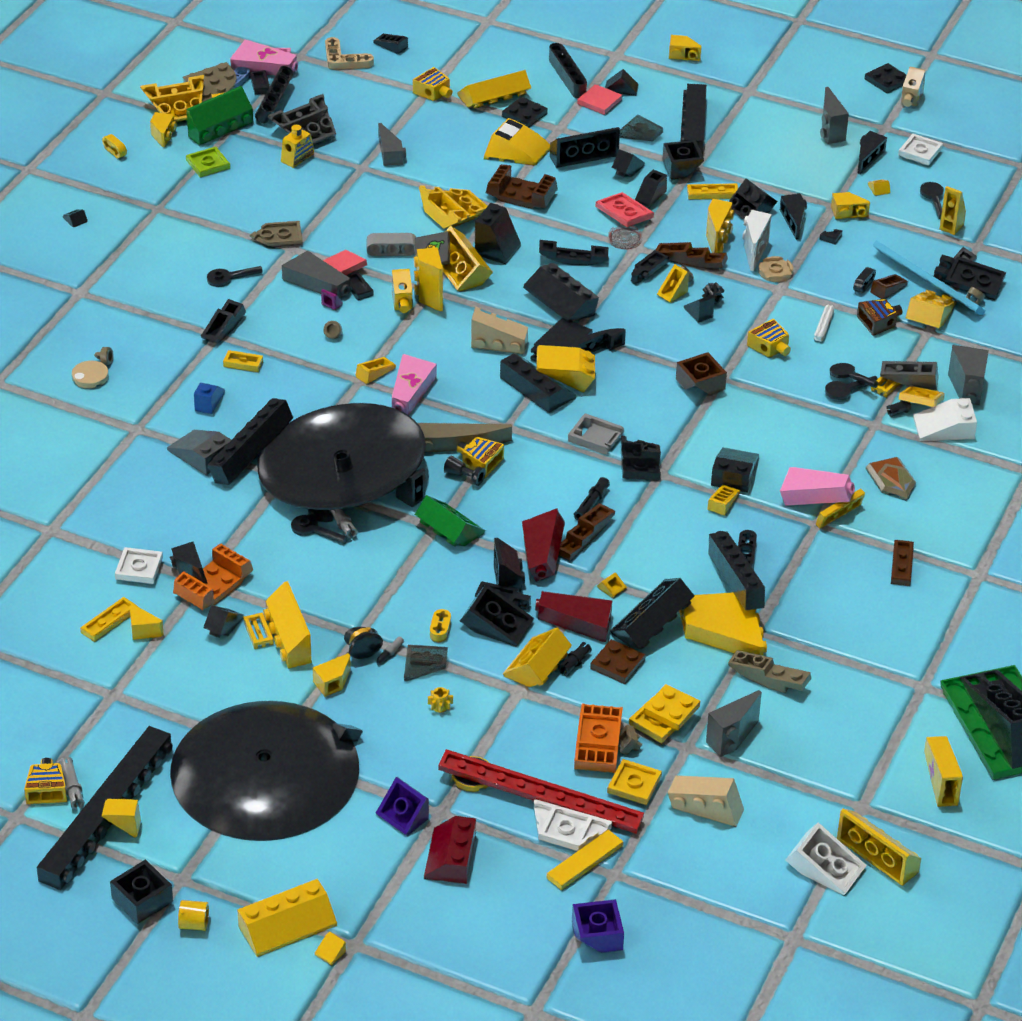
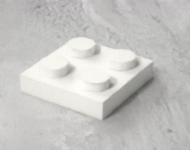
[898,134,943,165]
[115,547,163,584]

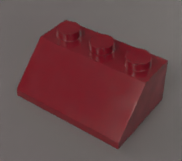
[424,816,476,884]

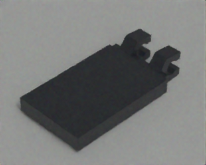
[933,255,1006,300]
[530,318,593,362]

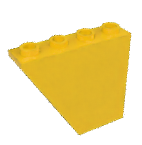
[679,592,767,656]

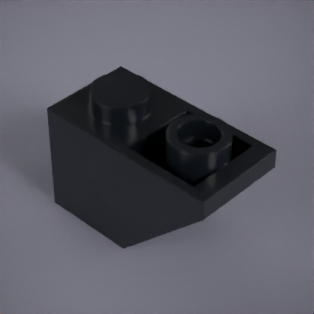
[635,169,668,208]

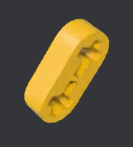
[102,134,127,158]
[430,609,451,642]

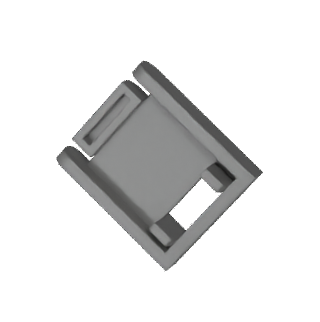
[568,413,624,454]

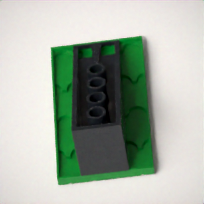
[940,665,1022,780]

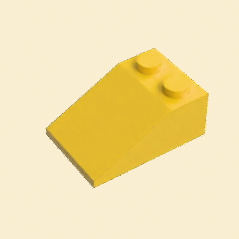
[537,345,595,393]

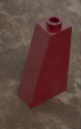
[522,508,565,582]
[535,591,612,642]

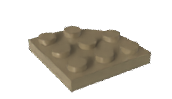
[183,62,237,102]

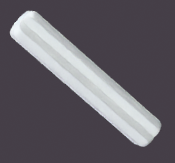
[814,304,834,342]

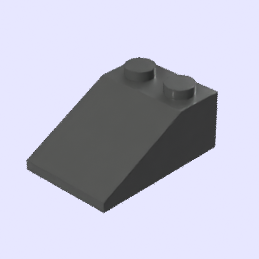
[820,87,849,144]
[167,429,231,475]
[706,690,762,757]

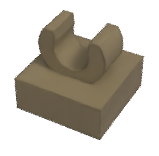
[618,725,642,755]

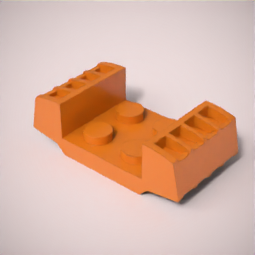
[173,544,253,610]
[574,703,623,773]

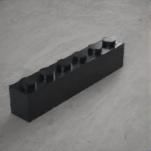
[680,84,707,154]
[207,398,293,485]
[708,531,765,611]

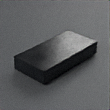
[250,70,270,95]
[346,271,374,300]

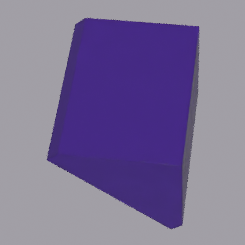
[376,777,429,835]

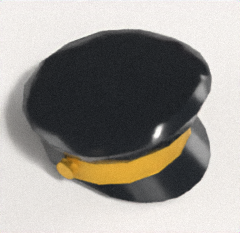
[344,627,383,659]

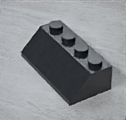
[550,127,620,168]
[523,263,599,322]
[500,353,576,413]
[610,578,695,649]

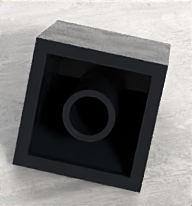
[475,203,521,264]

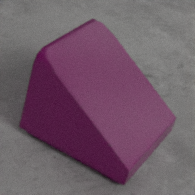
[321,289,343,310]

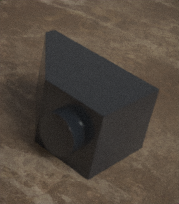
[611,149,645,177]
[396,468,425,508]
[203,605,244,638]

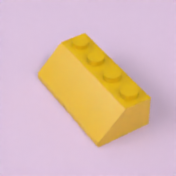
[457,70,531,109]
[442,226,493,292]
[263,581,312,669]
[837,808,921,886]
[237,878,337,957]

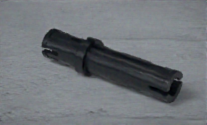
[574,477,610,521]

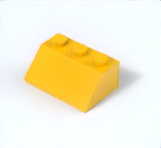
[414,247,443,311]
[503,627,572,687]

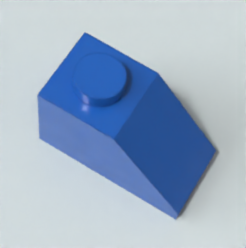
[194,382,225,414]

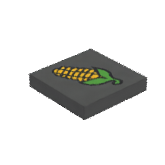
[415,231,450,269]

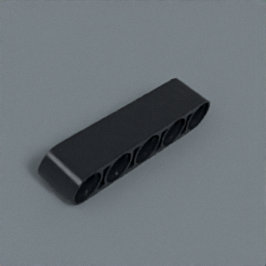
[549,43,587,98]
[255,66,293,123]

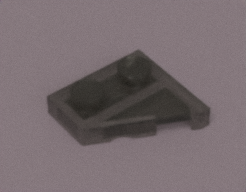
[620,115,663,141]
[404,645,448,681]

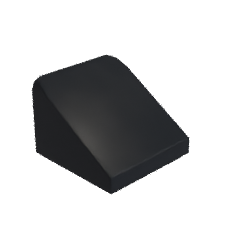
[63,209,88,227]
[333,723,363,742]

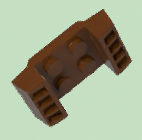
[486,164,558,209]

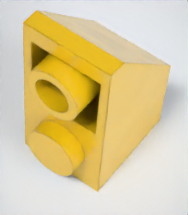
[669,35,702,61]
[150,112,177,147]
[831,192,870,219]
[313,653,351,697]

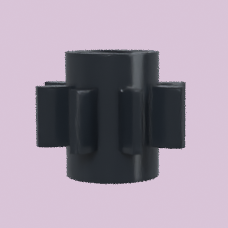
[702,282,724,304]

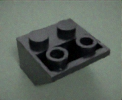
[729,178,777,219]

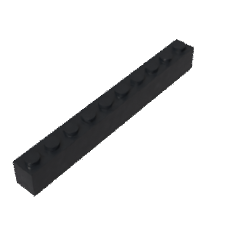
[37,726,173,890]

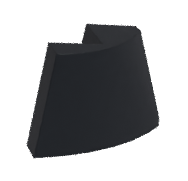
[621,436,661,480]

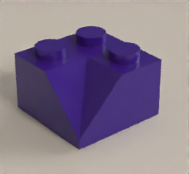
[572,899,624,953]

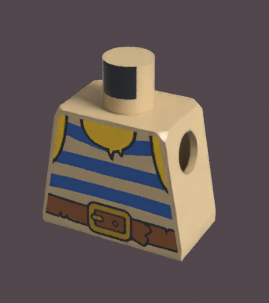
[901,67,926,107]

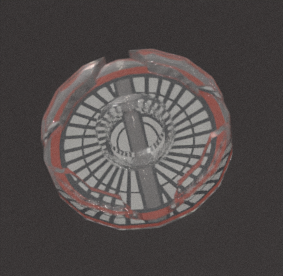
[608,224,642,250]

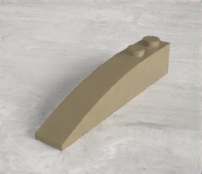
[418,423,512,452]

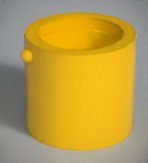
[178,900,209,931]

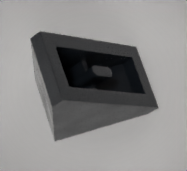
[605,69,639,96]
[684,294,715,323]

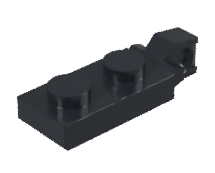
[631,250,669,284]
[475,581,531,609]

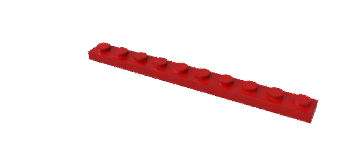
[438,749,644,834]

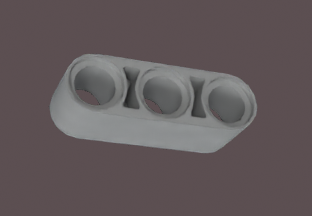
[366,233,416,256]

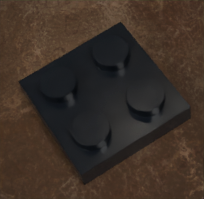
[864,63,907,93]
[502,97,548,128]

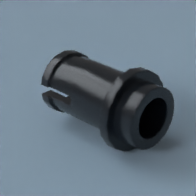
[887,400,911,417]

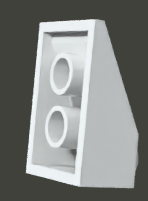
[742,210,772,271]
[913,398,977,441]
[786,822,867,895]

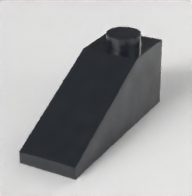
[857,131,887,174]
[779,193,807,239]
[170,541,208,584]

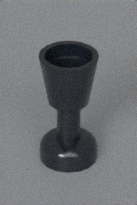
[444,455,486,486]

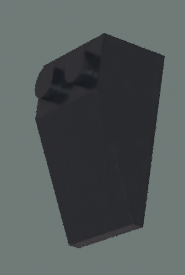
[711,447,759,493]
[460,584,534,647]

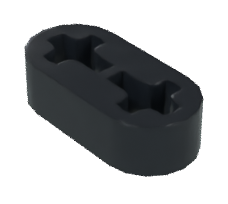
[853,267,876,293]

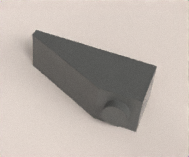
[378,123,406,166]
[880,361,939,390]

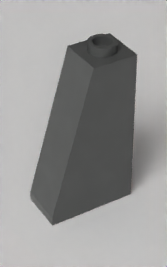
[281,250,351,298]

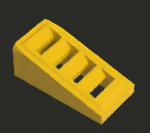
[355,357,396,384]
[707,485,740,516]

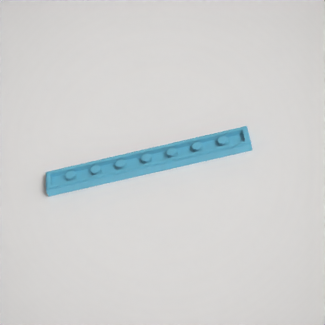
[873,240,986,316]

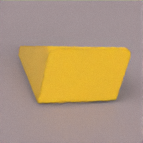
[868,179,890,196]
[597,572,627,598]
[315,932,346,965]

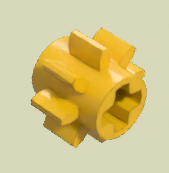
[428,687,453,713]

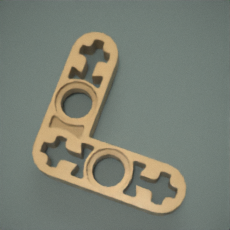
[325,37,374,70]

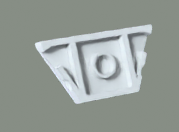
[534,799,612,851]

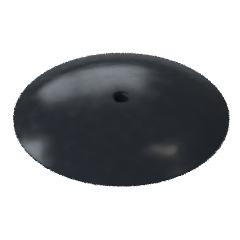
[257,403,426,510]
[170,701,359,841]

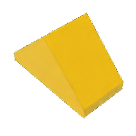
[657,264,689,303]
[130,604,164,640]
[102,799,141,838]

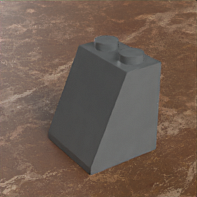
[948,345,989,405]

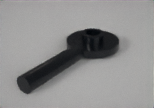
[920,182,944,219]
[207,266,263,287]
[830,363,878,388]
[825,376,878,400]
[291,515,347,544]

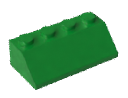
[186,86,254,146]

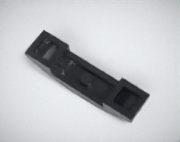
[539,240,608,265]
[570,328,626,353]

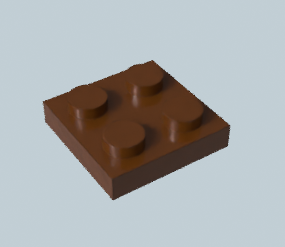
[590,639,646,684]

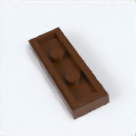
[891,540,914,586]

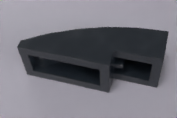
[201,299,246,343]

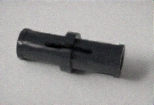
[558,642,592,676]

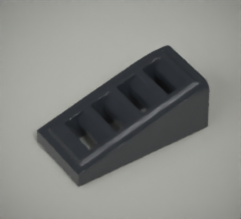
[373,33,408,54]

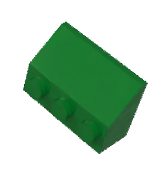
[414,495,486,546]

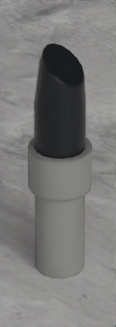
[377,637,404,665]

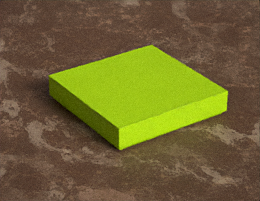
[186,146,230,177]

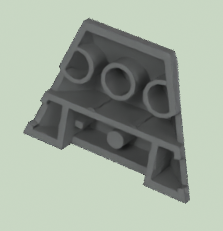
[268,94,336,144]

